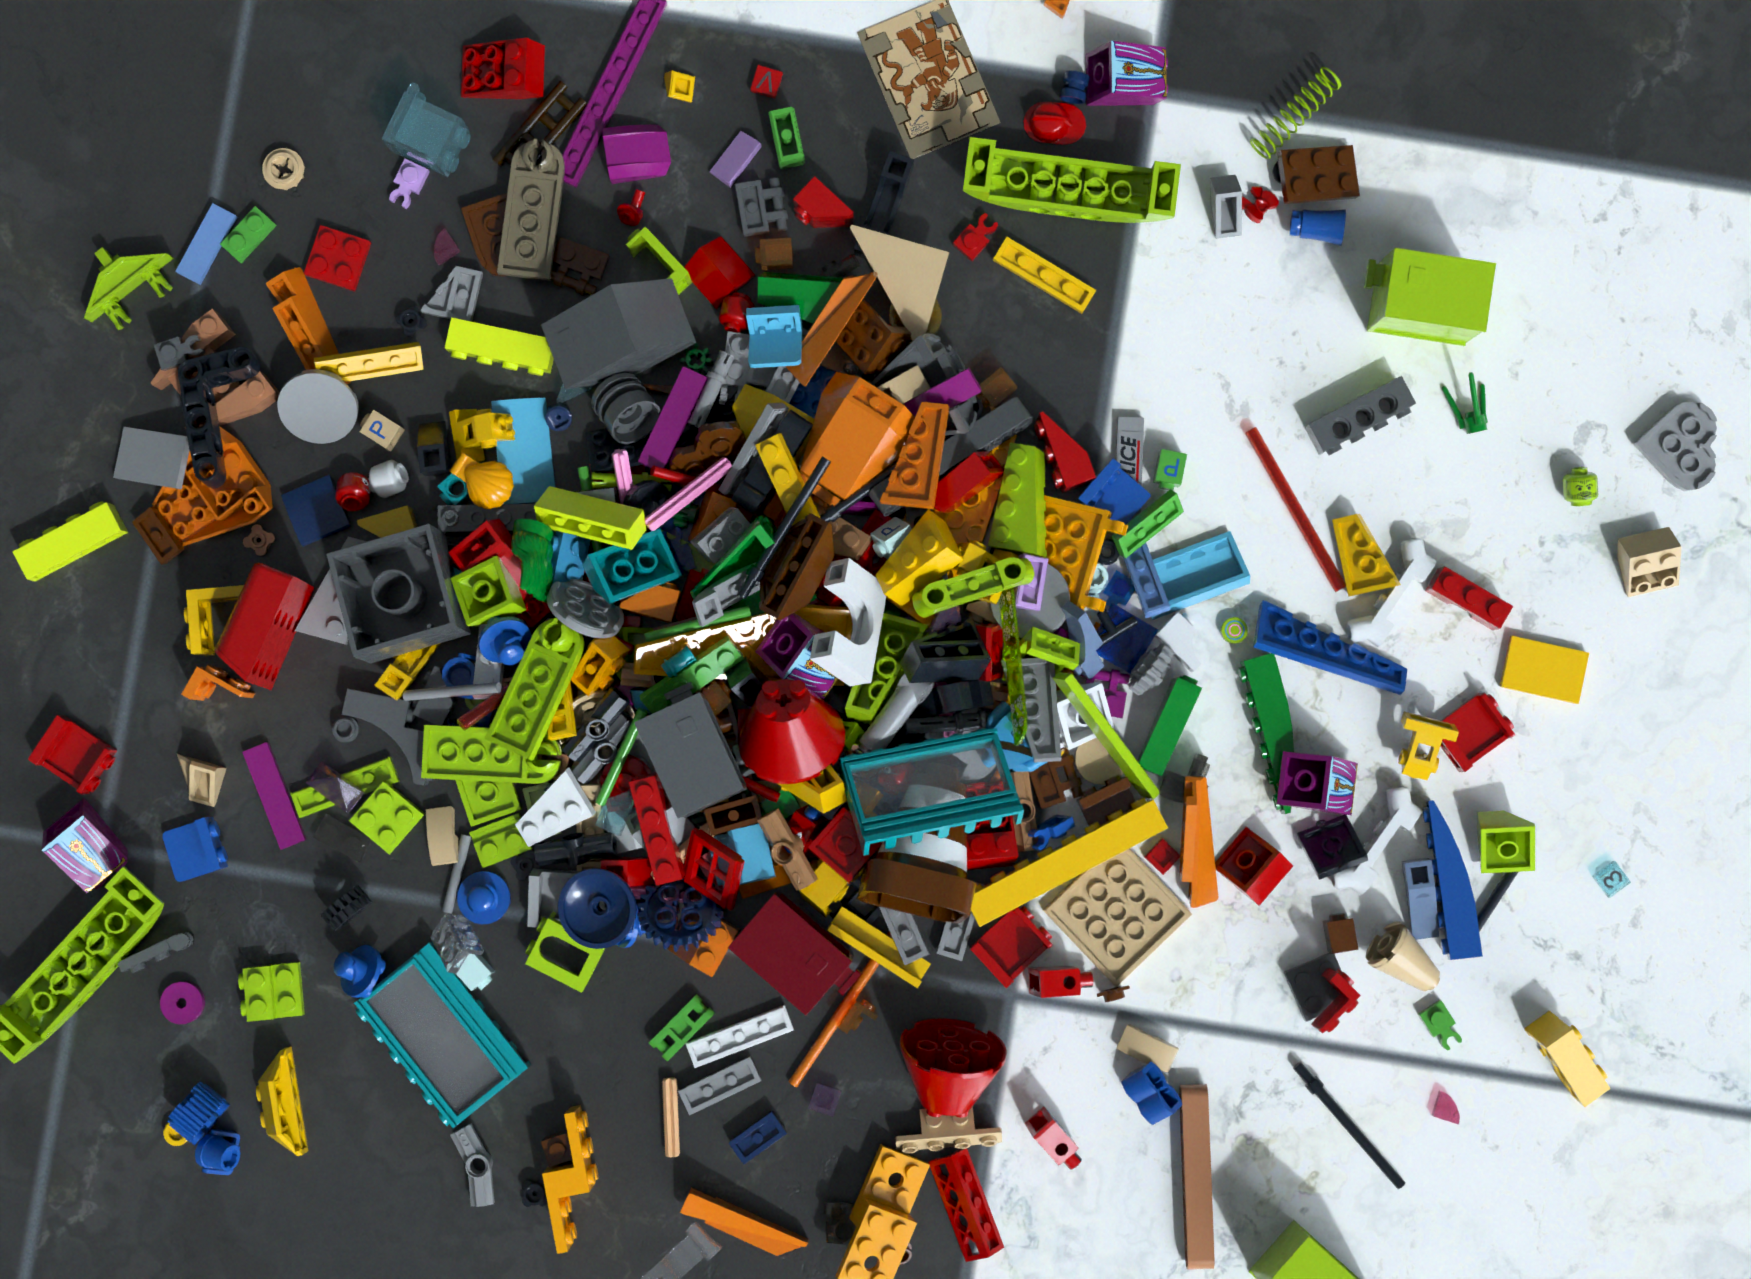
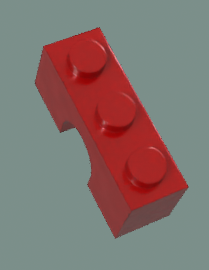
[1425,566,1513,631]

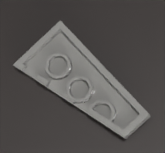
[295,537,367,645]
[1001,658,1061,763]

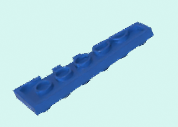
[1253,600,1407,695]

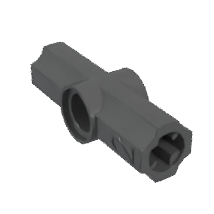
[570,711,633,784]

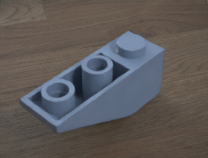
[1402,858,1439,940]

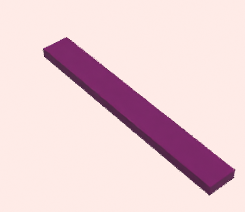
[562,0,667,188]

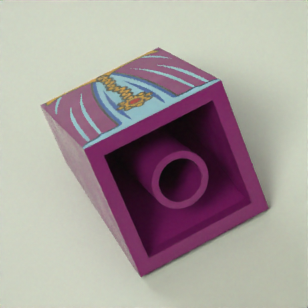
[1086,41,1168,106]
[755,613,838,699]
[1277,751,1358,815]
[42,798,128,893]

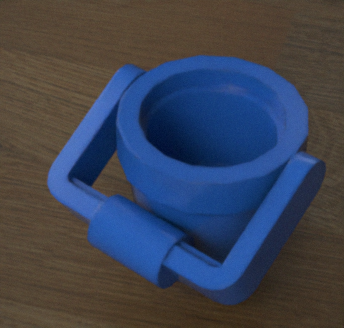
[442,653,476,700]
[195,1129,240,1175]

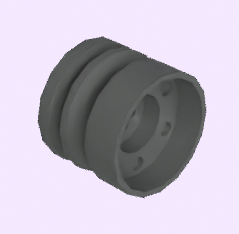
[591,373,661,444]

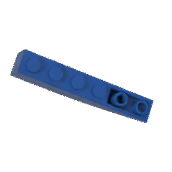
[1422,800,1483,960]

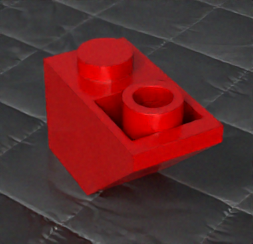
[601,857,654,887]

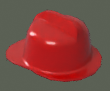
[1023,102,1086,145]

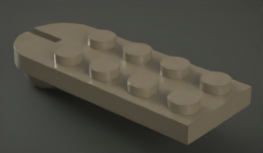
[497,138,565,281]

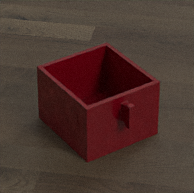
[728,890,862,1016]

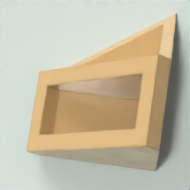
[176,753,226,807]

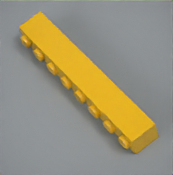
[971,797,1168,927]

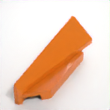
[266,267,351,384]
[786,271,878,387]
[1179,776,1219,908]

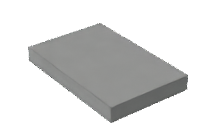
[113,427,190,490]

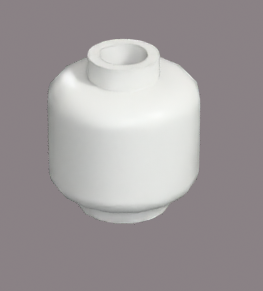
[368,460,409,498]

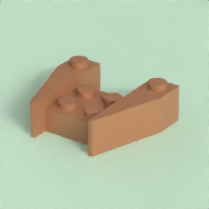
[151,309,280,429]

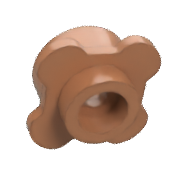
[243,525,275,556]

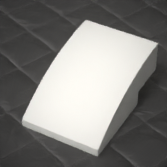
[1056,682,1114,750]

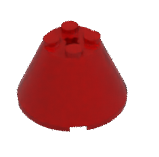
[738,679,846,784]
[900,1019,1007,1118]

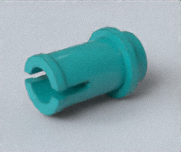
[661,646,696,678]

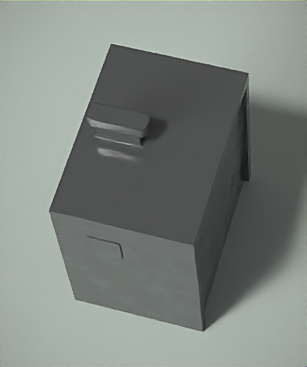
[541,278,696,389]
[634,682,748,818]

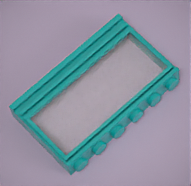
[839,728,1024,856]
[354,941,531,1128]

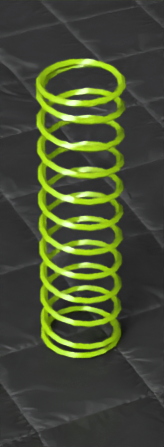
[1250,67,1341,159]

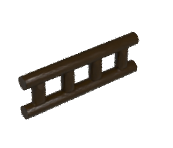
[492,81,587,166]

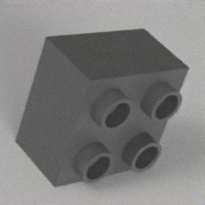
[327,524,471,664]

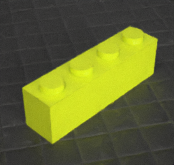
[445,317,554,376]
[534,486,647,550]
[13,501,128,581]

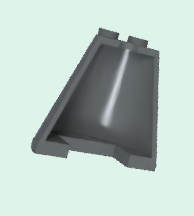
[870,333,977,435]

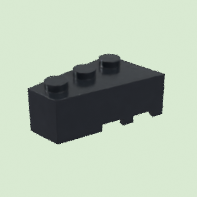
[900,618,991,683]

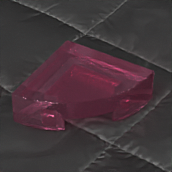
[434,229,461,266]
[1432,1090,1460,1125]

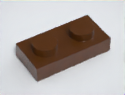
[132,506,185,565]

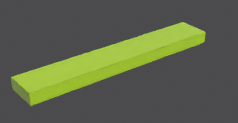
[1052,672,1160,799]

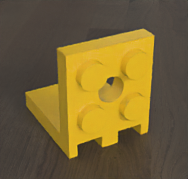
[184,585,244,656]

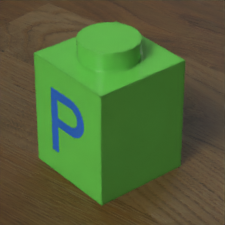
[1153,449,1187,490]

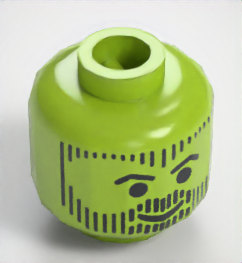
[1563,467,1599,506]

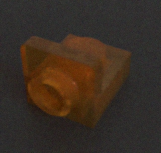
[701,680,733,716]
[838,999,878,1034]

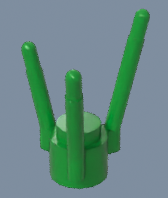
[1442,372,1488,434]

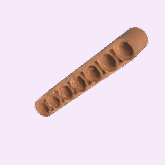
[1179,1084,1215,1270]

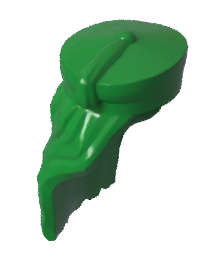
[511,519,554,603]

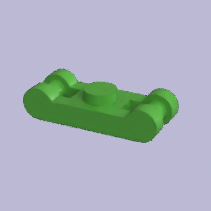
[649,994,715,1061]

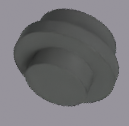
[332,716,359,742]

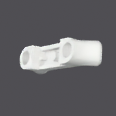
[1346,538,1437,647]
[1331,786,1422,895]

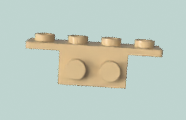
[895,1106,1002,1154]

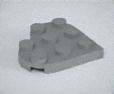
[1633,401,1717,492]

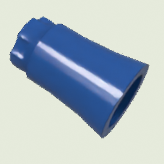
[1289,209,1346,246]

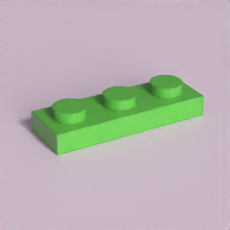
[1112,489,1184,558]

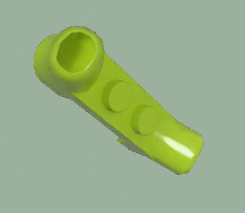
[912,557,1034,618]

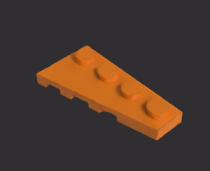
[880,402,949,509]

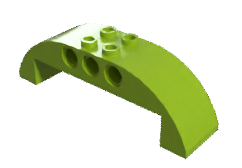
[963,137,1181,223]
[0,866,164,1064]

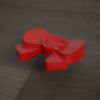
[1242,187,1279,223]

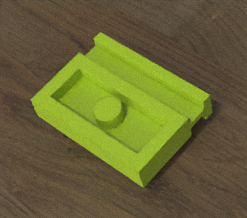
[469,813,533,868]

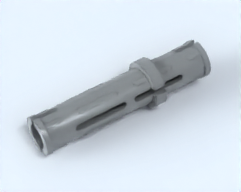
[687,350,735,428]

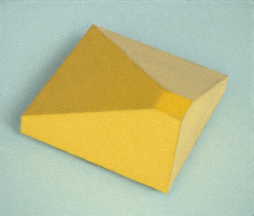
[664,70,695,103]

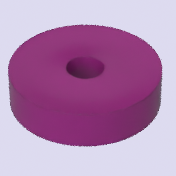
[160,981,205,1024]

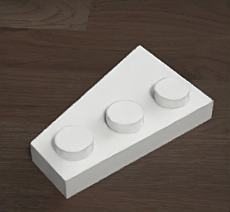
[515,767,596,847]

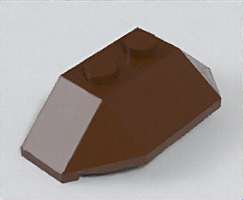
[759,513,834,620]

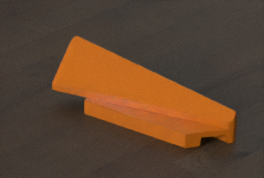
[680,1187,809,1256]

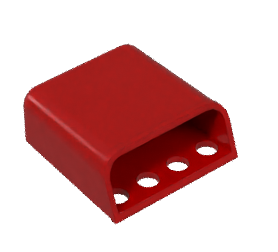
[214,562,314,690]

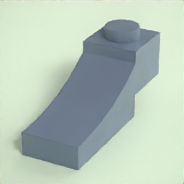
[1061,600,1104,680]

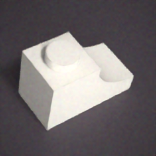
[1154,612,1201,672]

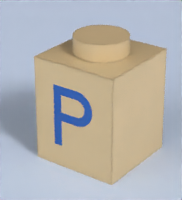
[360,410,405,451]

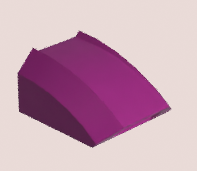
[602,124,671,184]

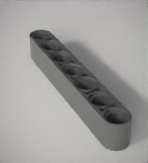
[869,397,1034,516]

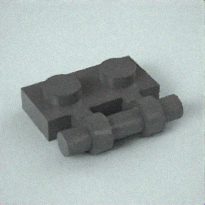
[735,178,789,237]

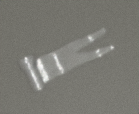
[641,1221,723,1279]

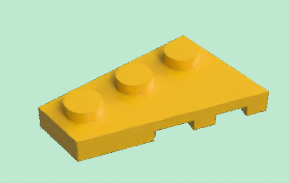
[1332,514,1401,597]

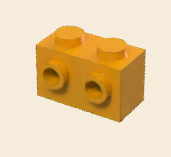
[571,636,629,696]

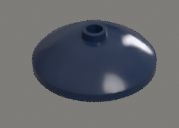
[558,868,637,949]

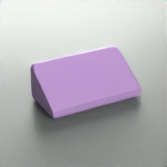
[710,131,761,188]
[1009,553,1048,611]

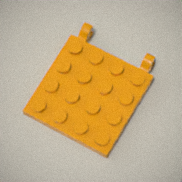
[992,495,1128,612]

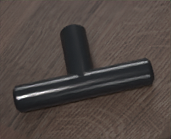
[1096,609,1138,649]

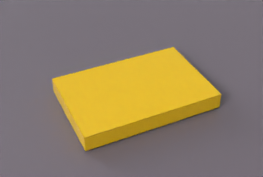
[1500,636,1589,704]

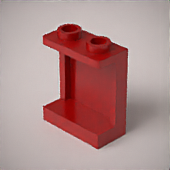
[1440,692,1515,772]
[27,715,117,794]
[969,906,1052,988]

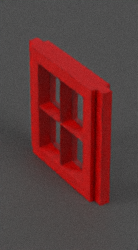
[683,828,745,911]

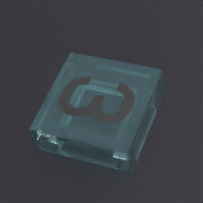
[1592,861,1631,898]

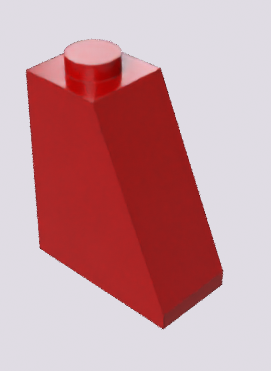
[934,451,1004,513]

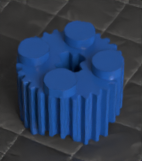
[167,1081,230,1146]

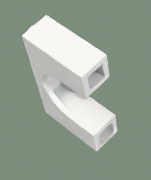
[810,558,886,686]

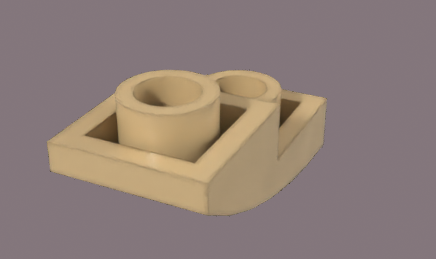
[426,806,458,866]
[1116,1024,1179,1072]

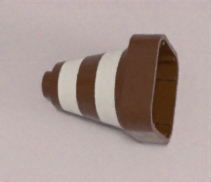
[857,763,976,923]

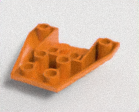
[800,372,915,500]
[152,426,273,546]

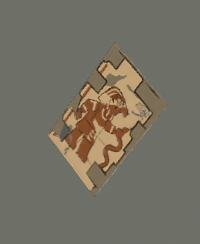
[857,0,1001,159]

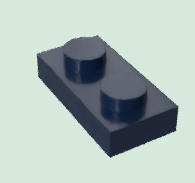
[729,1111,787,1165]

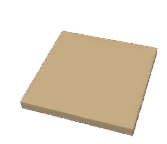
[1043,848,1192,987]

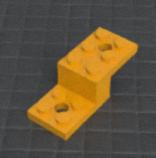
[542,1105,598,1254]
[835,1144,930,1279]

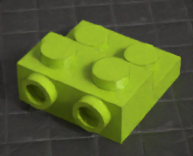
[238,962,305,1022]

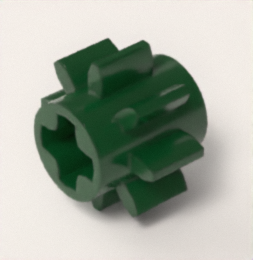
[680,344,713,373]
[671,499,700,529]

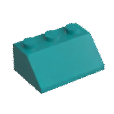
[582,528,682,604]

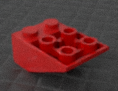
[461,37,545,99]
[1034,412,1096,493]
[448,519,529,600]
[965,781,1019,870]

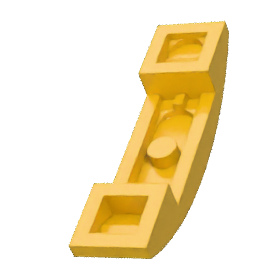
[375,643,441,701]

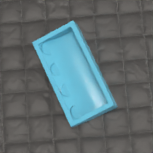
[491,398,556,504]
[1151,531,1250,620]

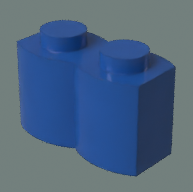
[1121,1061,1182,1125]

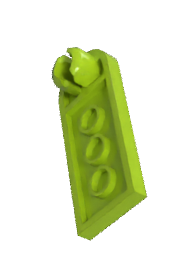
[484,618,584,761]
[421,725,562,784]

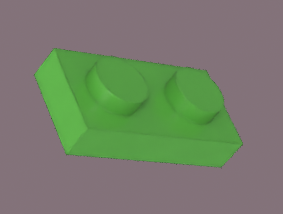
[220,206,277,263]

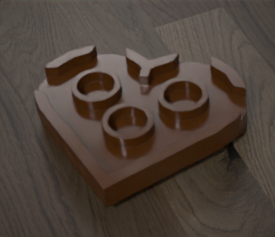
[461,193,507,277]
[667,421,746,488]

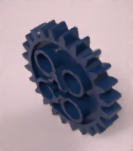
[637,875,724,952]

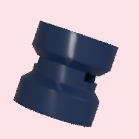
[1060,71,1090,104]

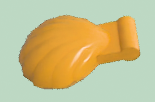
[450,452,514,509]

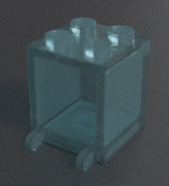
[382,83,471,178]

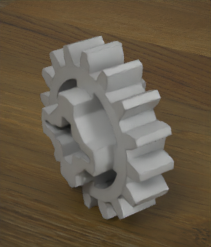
[1128,643,1174,696]

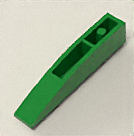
[1238,653,1294,814]

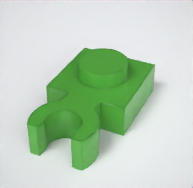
[1418,1000,1462,1050]

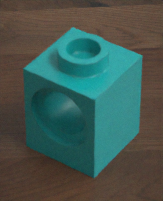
[437,473,470,505]

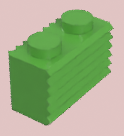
[768,107,805,169]

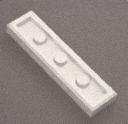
[685,1005,794,1068]

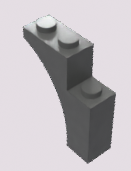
[342,689,434,786]

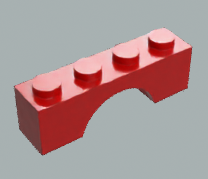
[629,771,685,886]

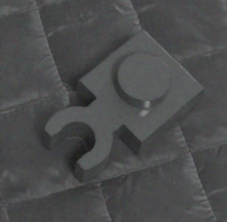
[154,335,205,371]

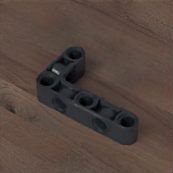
[178,347,261,489]

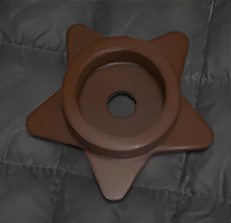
[1097,985,1130,1002]

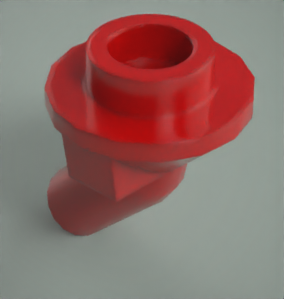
[617,189,646,226]

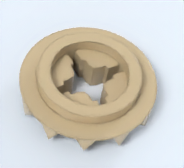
[262,148,305,190]

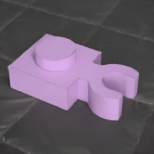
[389,159,430,209]

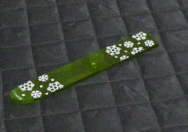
[999,587,1027,746]

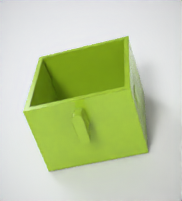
[1364,248,1496,346]
[1248,1220,1359,1279]

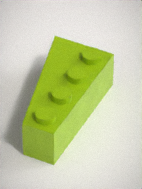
[988,443,1047,558]
[845,613,929,725]

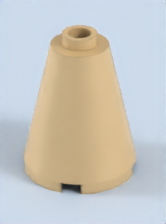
[1366,922,1440,991]

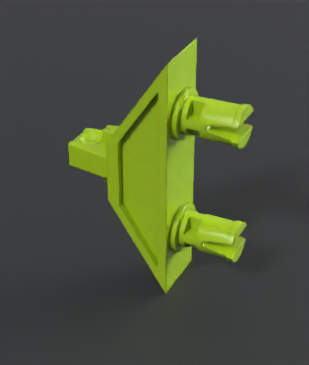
[84,247,174,330]

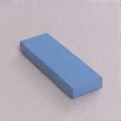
[175,203,237,285]
[1123,543,1171,619]

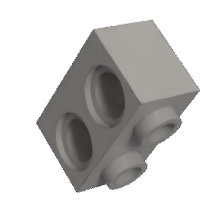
[690,507,751,563]

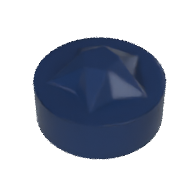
[545,403,572,431]

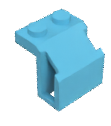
[710,824,776,888]

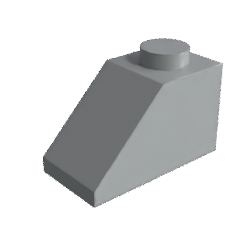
[1210,175,1242,239]

